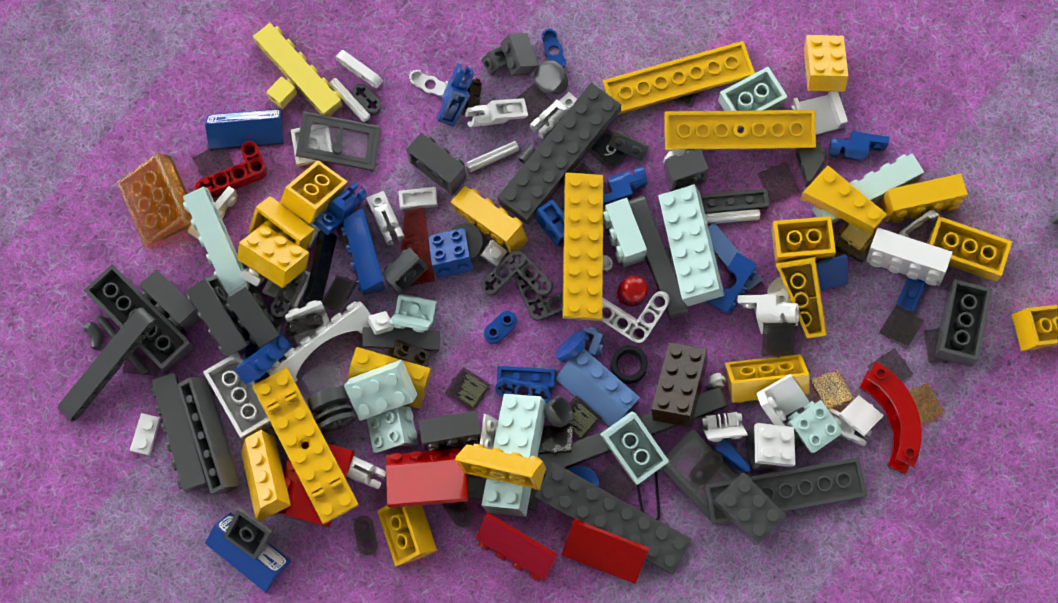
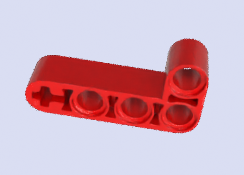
[195,141,267,198]

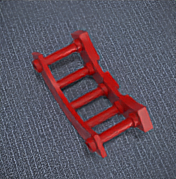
[859,361,922,475]

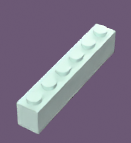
[812,153,924,224]
[183,187,247,294]

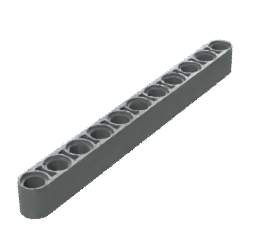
[538,387,728,478]

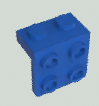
[428,228,474,279]

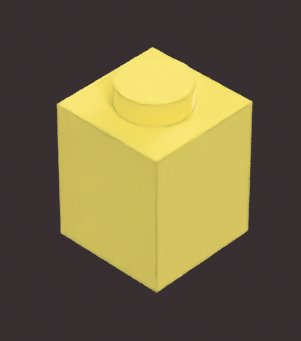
[266,76,297,110]

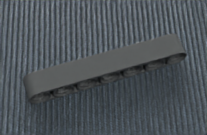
[628,195,688,320]
[57,307,157,422]

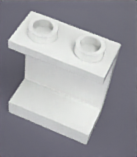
[790,91,848,135]

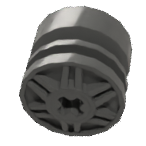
[307,386,357,433]

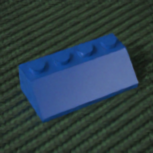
[341,209,386,295]

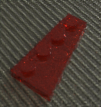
[400,207,435,286]

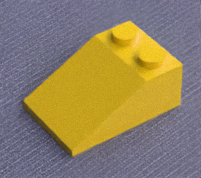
[1011,305,1058,351]

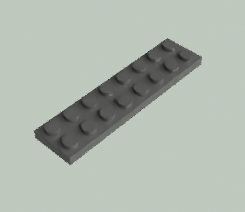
[704,457,867,525]
[534,462,692,575]

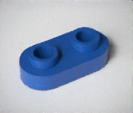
[484,311,517,344]

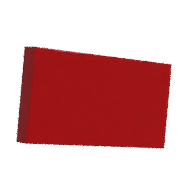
[561,519,649,584]

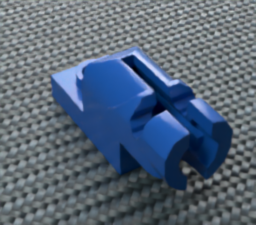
[436,64,474,127]
[828,131,890,161]
[603,166,648,208]
[313,183,367,235]

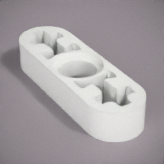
[335,50,383,89]

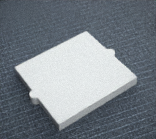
[839,395,884,436]

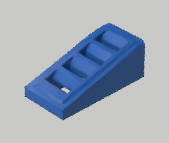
[715,438,751,474]

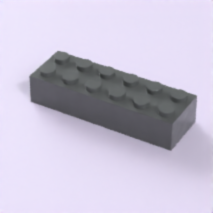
[84,264,194,374]

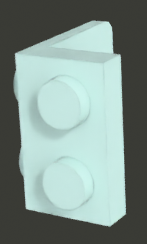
[390,294,437,332]
[785,400,842,453]
[367,406,418,453]

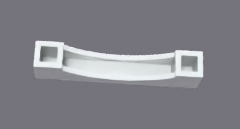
[267,301,371,382]

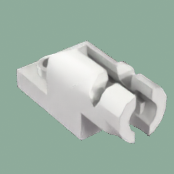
[530,92,577,138]
[465,98,528,127]
[366,191,404,245]
[738,295,799,323]
[347,456,386,489]

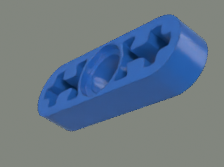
[495,378,551,404]

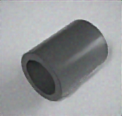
[518,145,536,164]

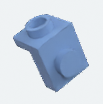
[584,327,603,358]

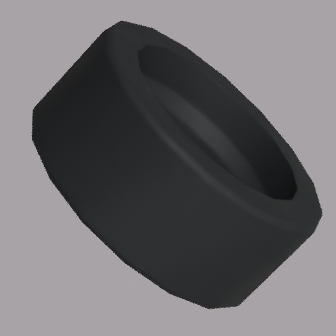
[611,345,648,384]

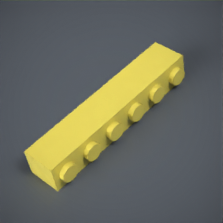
[253,23,343,116]

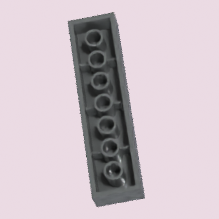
[497,82,621,225]

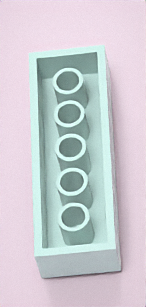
[658,184,724,306]
[481,394,546,517]

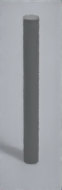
[96,315,149,375]

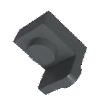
[481,47,507,75]

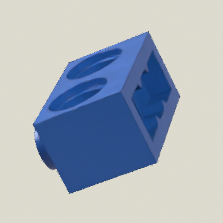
[534,199,564,247]

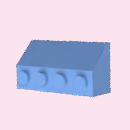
[555,349,640,427]

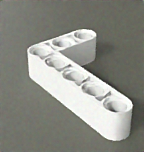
[601,291,670,343]

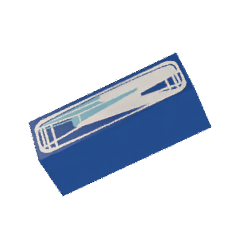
[205,108,284,150]
[205,512,291,593]

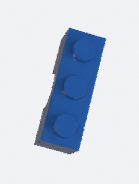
[707,252,758,315]
[234,332,292,385]

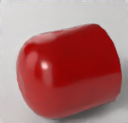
[617,275,648,307]

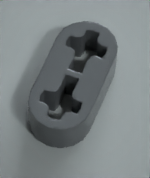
[352,84,381,115]

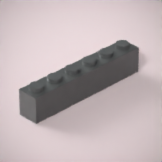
[150,373,208,493]
[177,377,240,494]

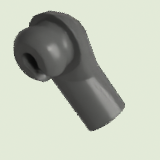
[83,322,103,349]

